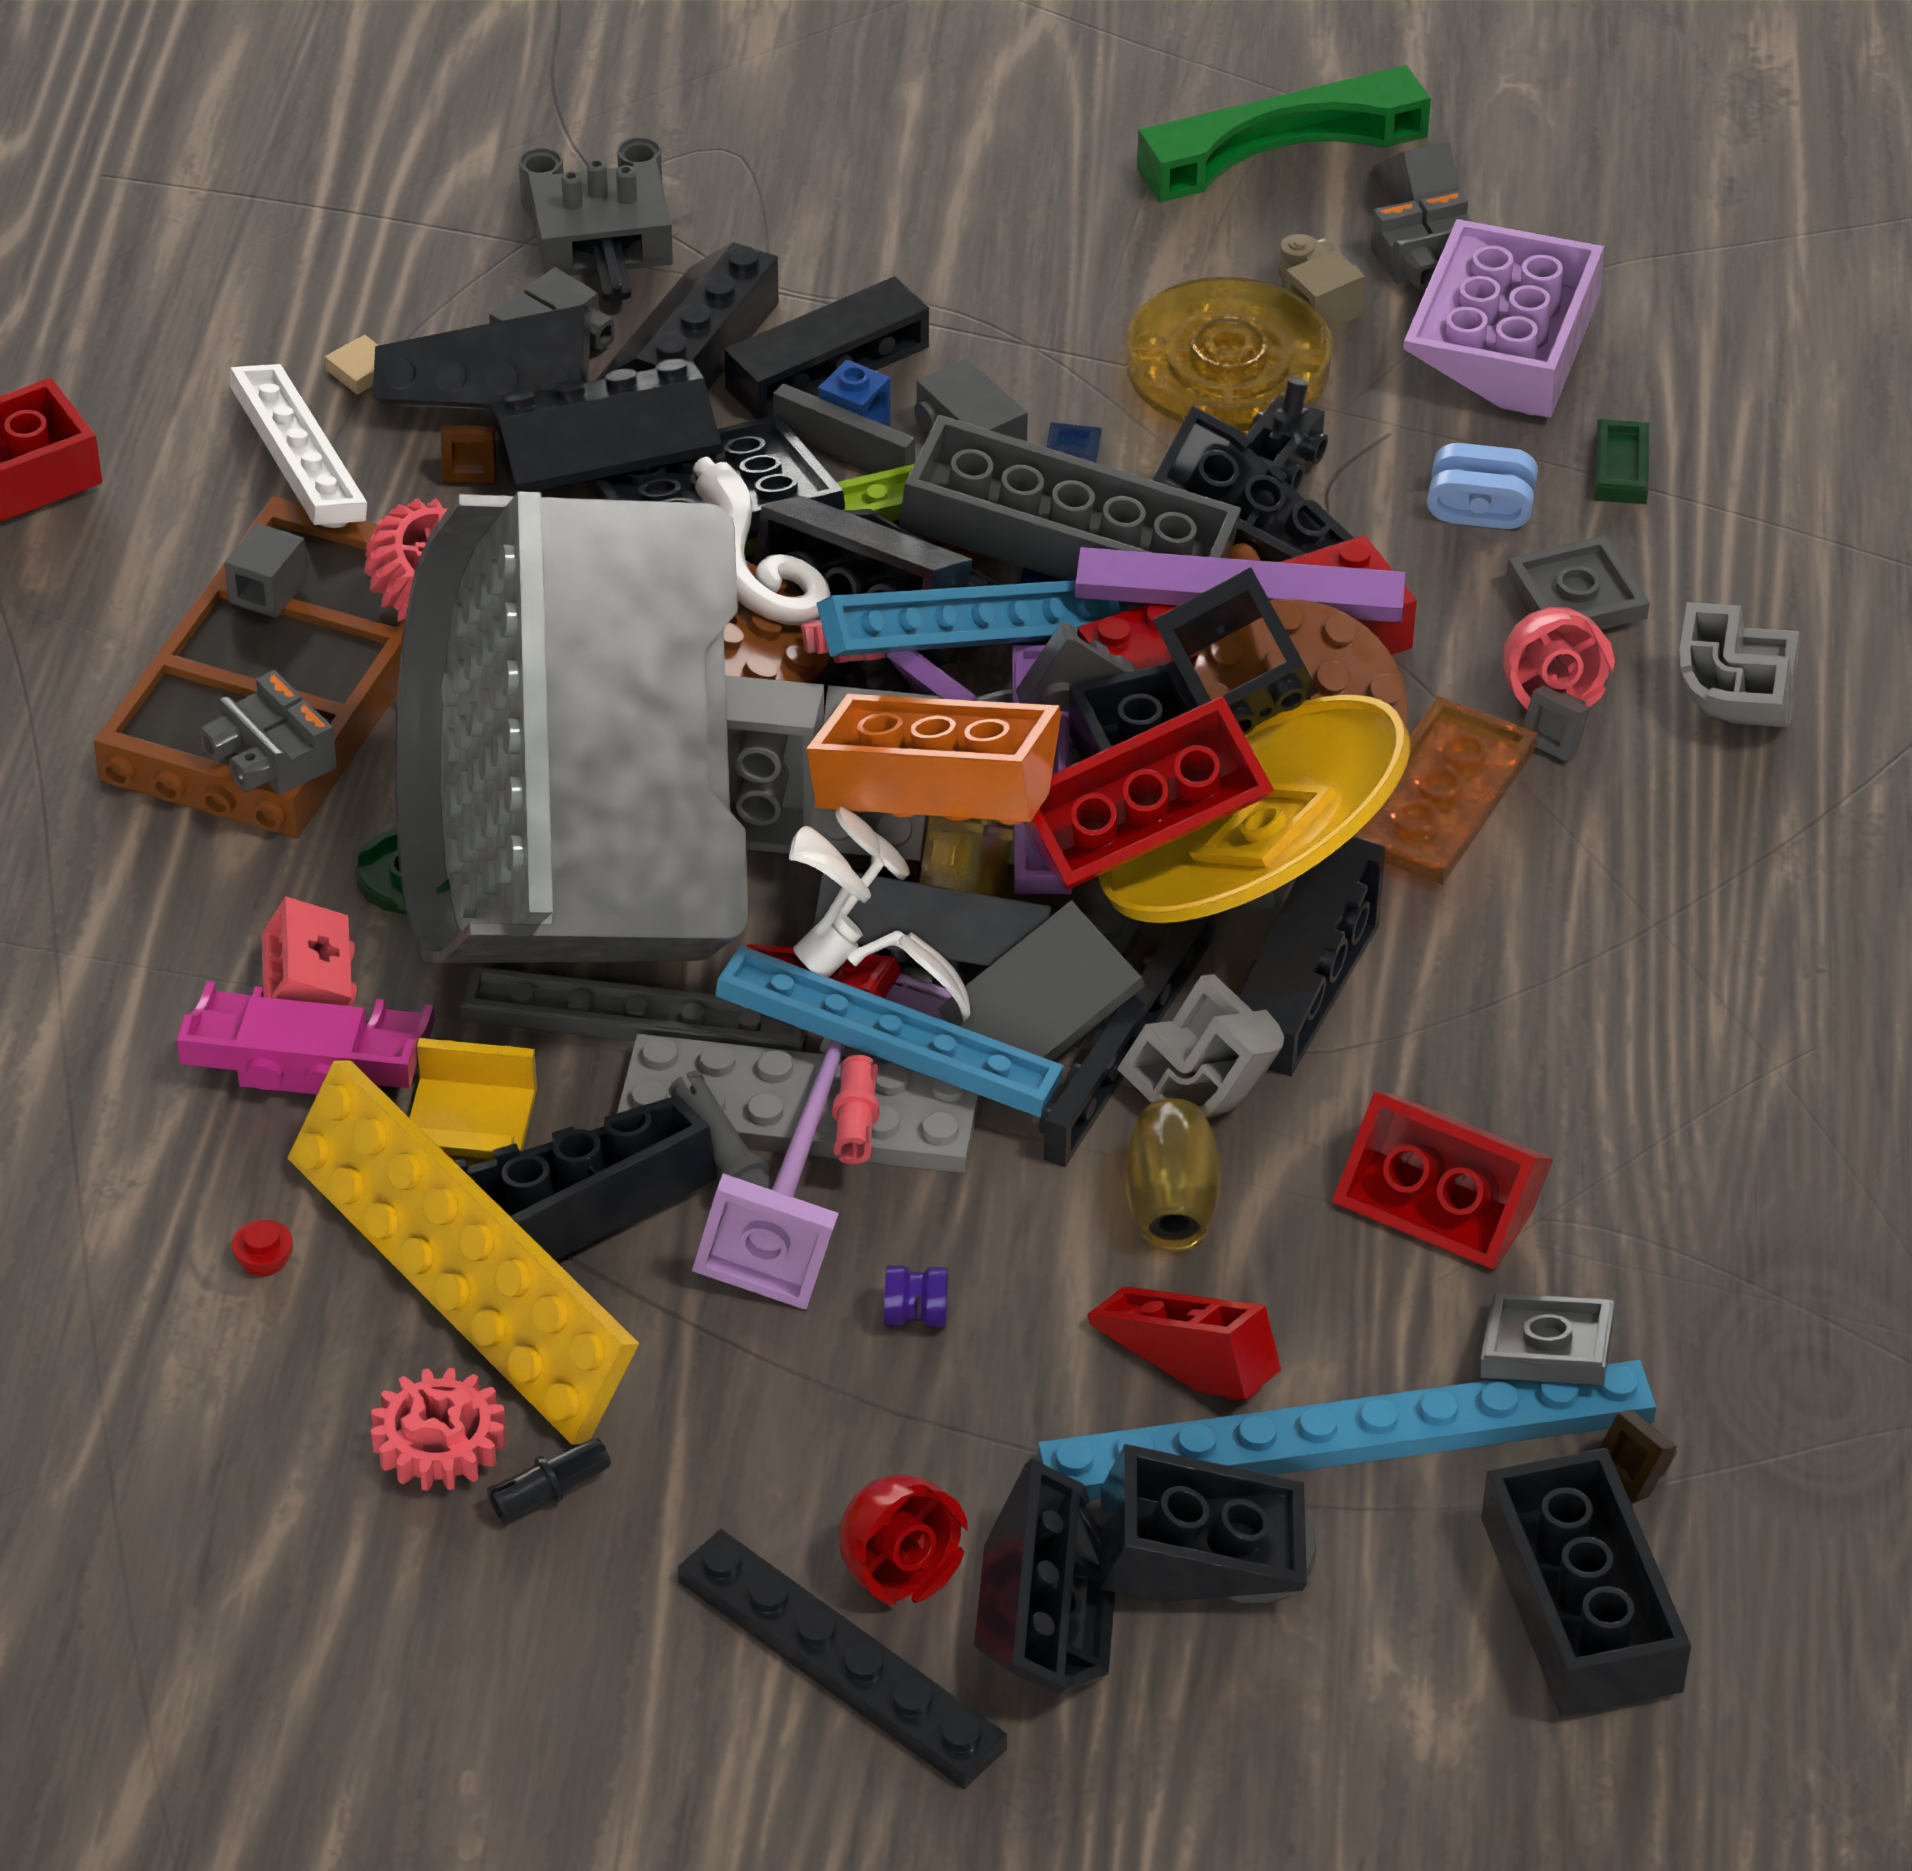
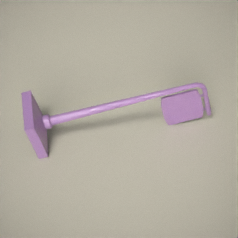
[692,973,952,1310]

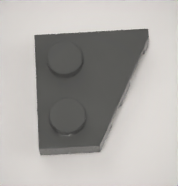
[1016,622,1137,712]

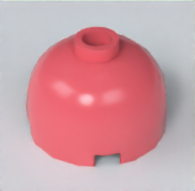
[1501,607,1615,710]

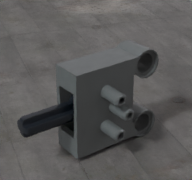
[519,137,673,307]

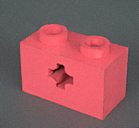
[261,896,357,1006]

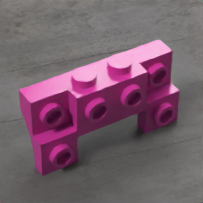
[176,981,435,1095]

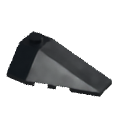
[1153,405,1354,562]

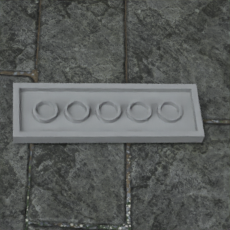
[617,1034,980,1173]

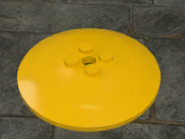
[1099,695,1410,923]

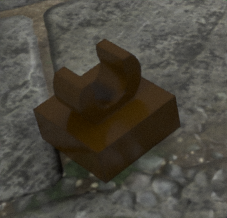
[1598,1410,1677,1499]

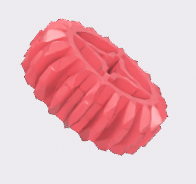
[364,498,447,622]

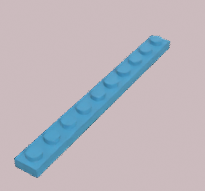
[1038,1360,1656,1500]

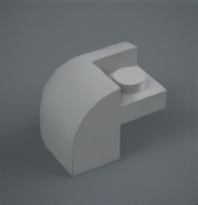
[1679,602,1800,727]
[1117,974,1284,1119]

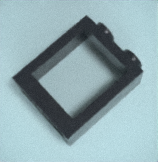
[1153,567,1318,735]

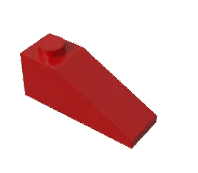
[1087,1286,1281,1401]

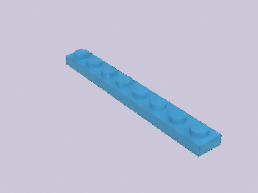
[816,580,1128,657]

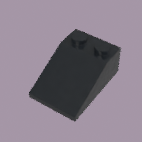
[1100,1444,1307,1602]

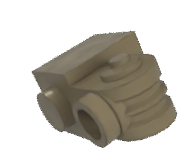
[1279,234,1366,336]

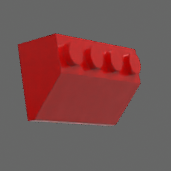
[1023,696,1274,890]

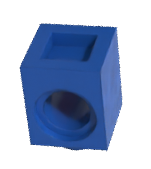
[818,360,891,427]

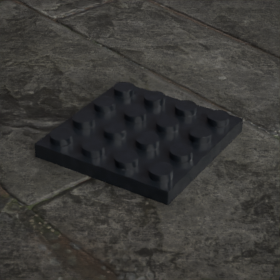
[584,415,845,534]

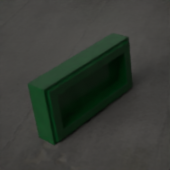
[1594,419,1649,504]

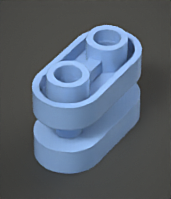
[1427,443,1538,529]

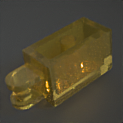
[919,816,1014,897]

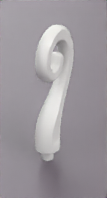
[693,457,830,626]

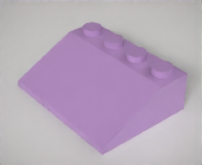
[1403,219,1604,418]

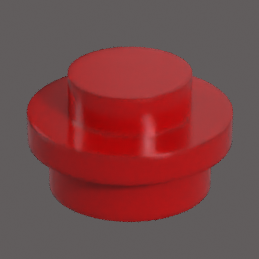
[232,1219,293,1276]

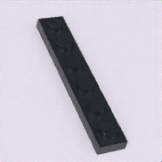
[1039,914,1214,1167]
[678,1529,1007,1789]

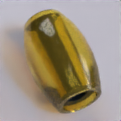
[1125,1098,1221,1252]

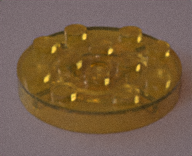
[1126,277,1332,433]

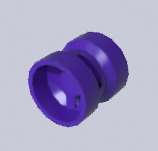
[884,1265,948,1328]

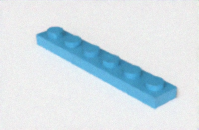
[715,945,1064,1117]

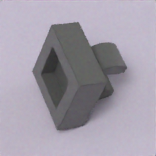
[1519,685,1590,762]

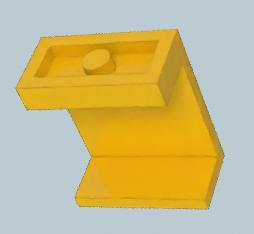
[409,1038,537,1167]

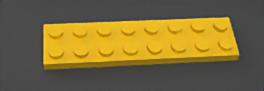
[287,1060,640,1445]

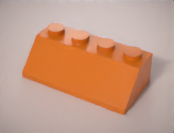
[806,694,1061,825]

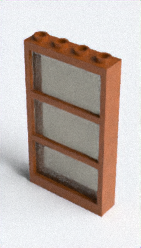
[94,495,414,839]

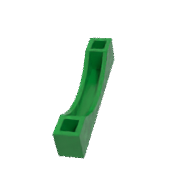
[1137,65,1431,202]

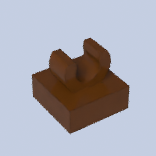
[441,425,497,483]

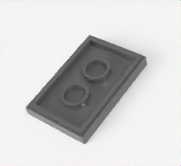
[937,900,1146,1061]

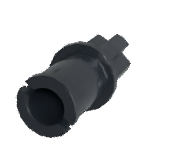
[487,1438,611,1524]

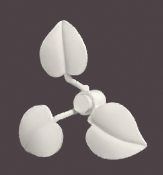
[789,807,970,1021]

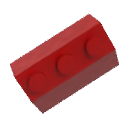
[1331,1091,1553,1269]

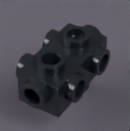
[1245,377,1328,491]

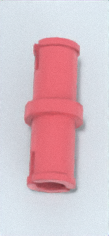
[832,1055,880,1165]

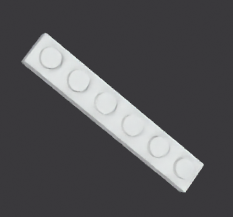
[230,364,367,528]

